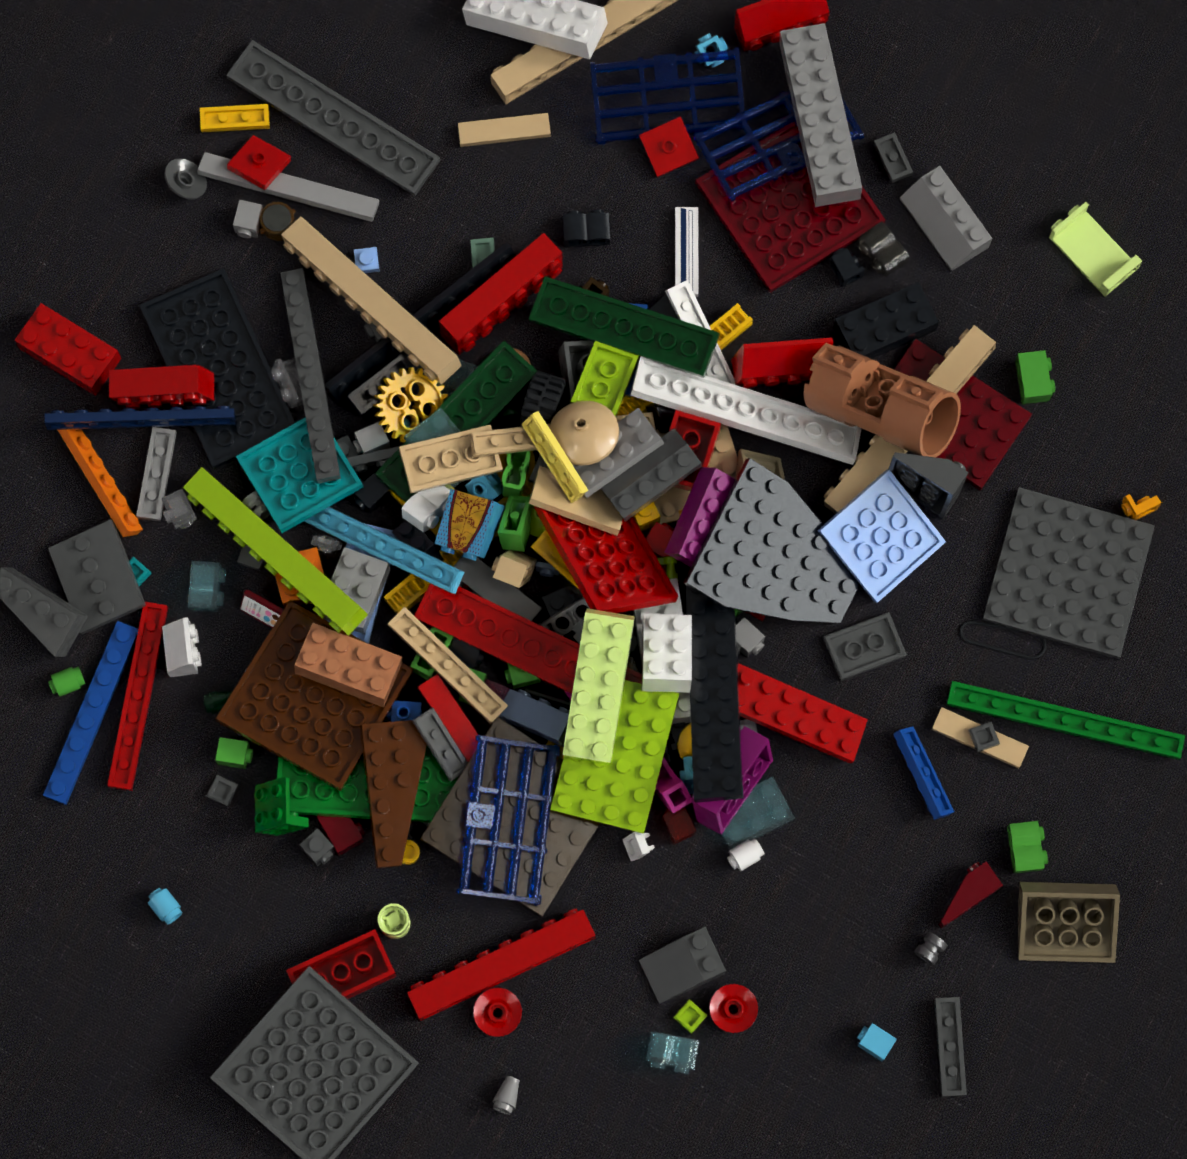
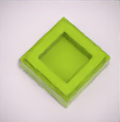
[673,999,708,1034]

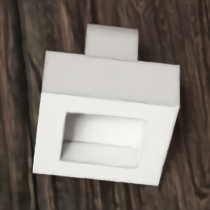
[622,832,655,861]

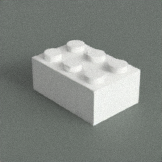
[642,614,692,693]

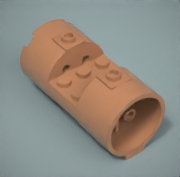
[804,343,961,458]

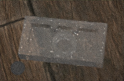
[311,534,343,553]

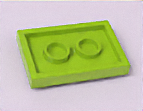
[571,341,639,417]

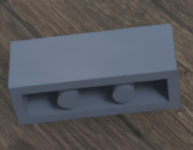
[499,689,569,747]

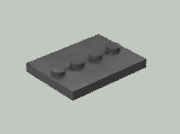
[48,519,146,634]

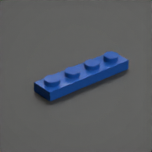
[893,726,954,820]

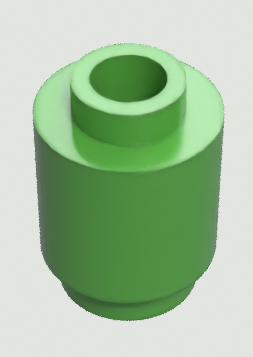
[48,666,86,697]

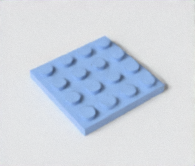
[817,470,946,603]

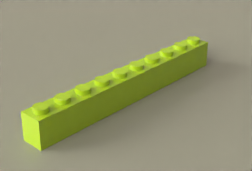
[183,467,368,636]

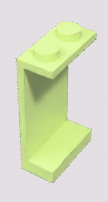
[1049,202,1142,297]

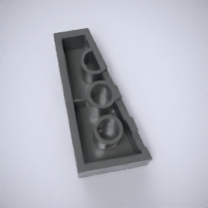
[0,567,88,657]

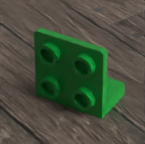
[254,777,309,836]

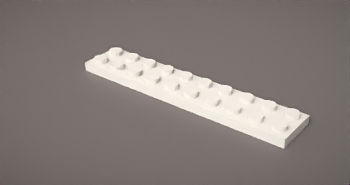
[630,356,861,465]

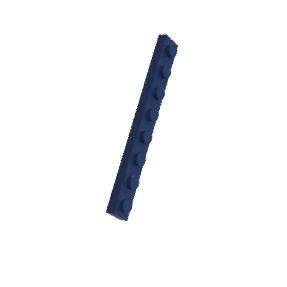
[45,406,235,430]

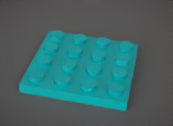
[236,417,363,533]

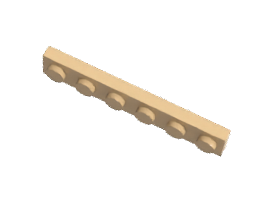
[388,607,508,724]

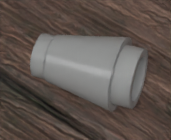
[492,1076,520,1115]

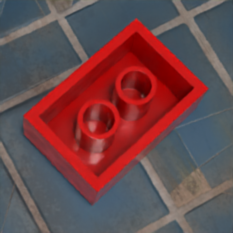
[669,410,721,492]

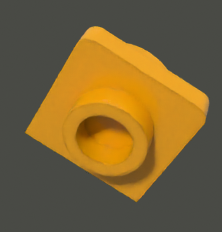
[1122,494,1161,520]

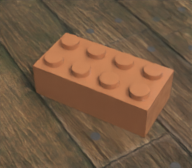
[294,623,402,707]

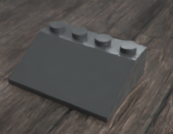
[888,452,969,519]

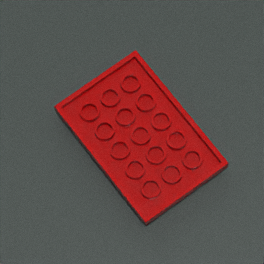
[534,506,679,613]

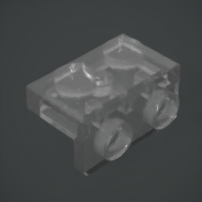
[271,358,303,409]

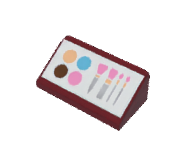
[240,590,284,628]

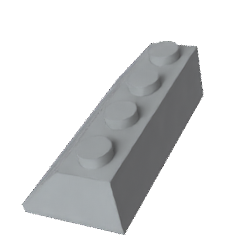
[900,166,992,271]

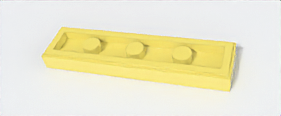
[522,411,589,503]

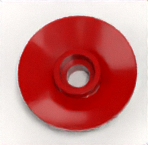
[709,984,758,1033]
[473,988,522,1037]

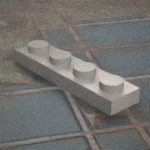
[136,427,177,522]

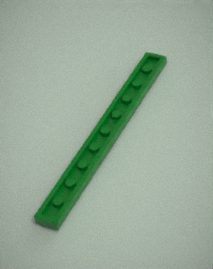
[946,681,1185,760]

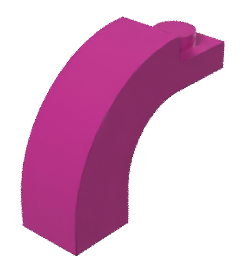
[655,757,692,813]

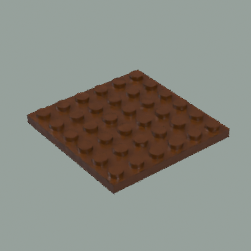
[216,600,413,791]

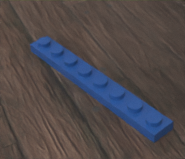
[43,621,138,805]

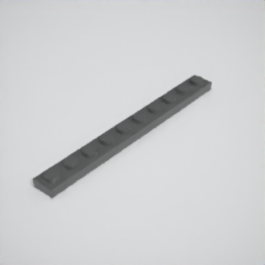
[280,268,341,484]

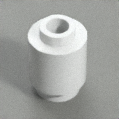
[727,838,764,871]

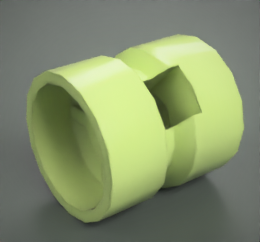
[378,903,411,939]

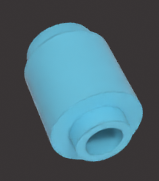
[148,888,183,925]

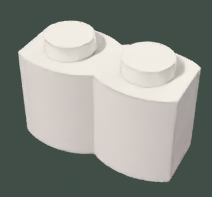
[402,486,450,532]

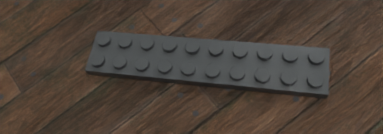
[226,40,440,196]

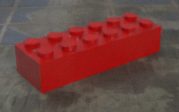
[439,233,563,355]

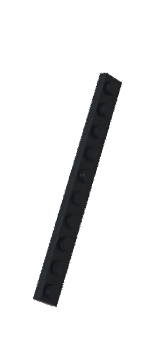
[325,242,516,403]

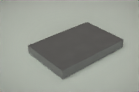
[823,612,907,681]

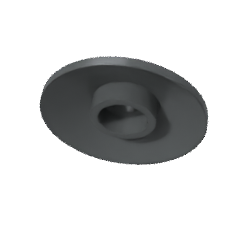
[164,159,207,199]

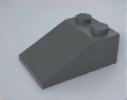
[639,927,726,1004]

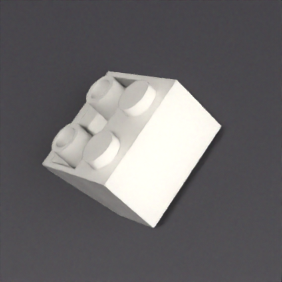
[162,617,202,677]

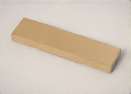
[458,113,551,147]
[931,707,1029,769]

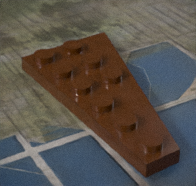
[360,720,427,869]

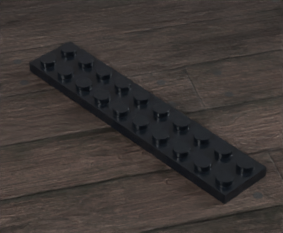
[685,577,744,803]

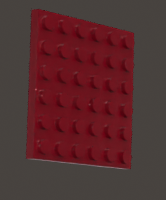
[695,120,886,293]

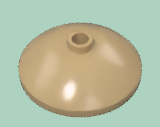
[549,401,619,466]

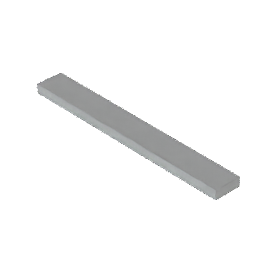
[197,152,379,222]

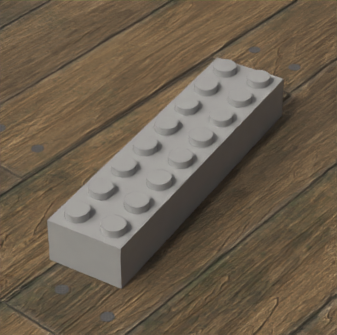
[779,23,862,207]

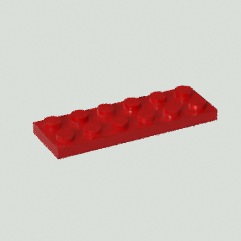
[738,664,868,764]

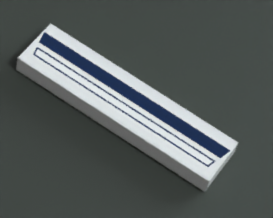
[675,207,698,297]

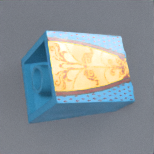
[434,489,505,561]

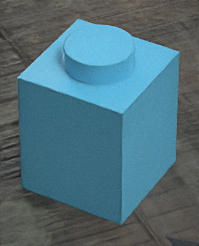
[857,1023,897,1062]

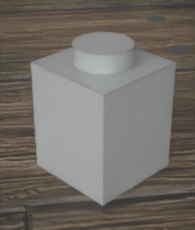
[233,200,264,238]
[353,421,391,454]
[736,617,765,658]

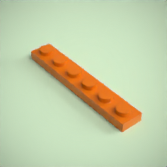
[58,429,143,537]

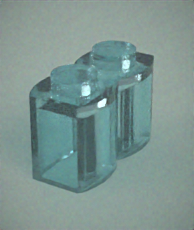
[188,561,226,612]
[646,1032,700,1074]

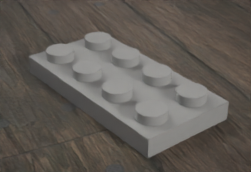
[572,408,664,498]

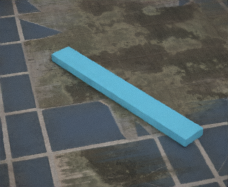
[304,507,464,594]

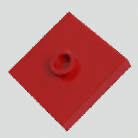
[639,116,699,178]
[227,135,291,190]

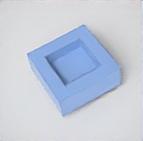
[354,247,380,273]

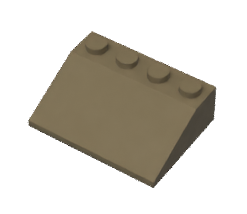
[1018,882,1120,963]

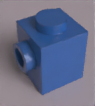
[387,701,422,722]

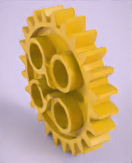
[374,367,448,442]

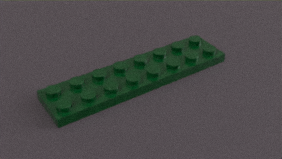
[529,276,720,378]
[375,341,537,503]

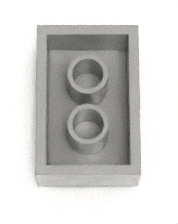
[323,547,390,634]

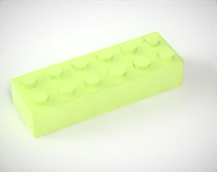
[562,608,635,763]

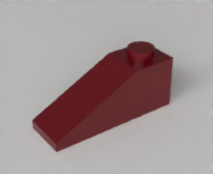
[316,816,365,856]
[939,861,1003,928]

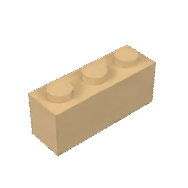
[492,550,538,588]

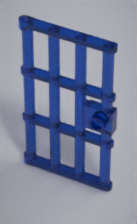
[590,47,747,145]
[693,90,864,202]
[456,735,560,906]

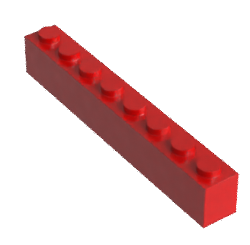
[407,908,596,1021]

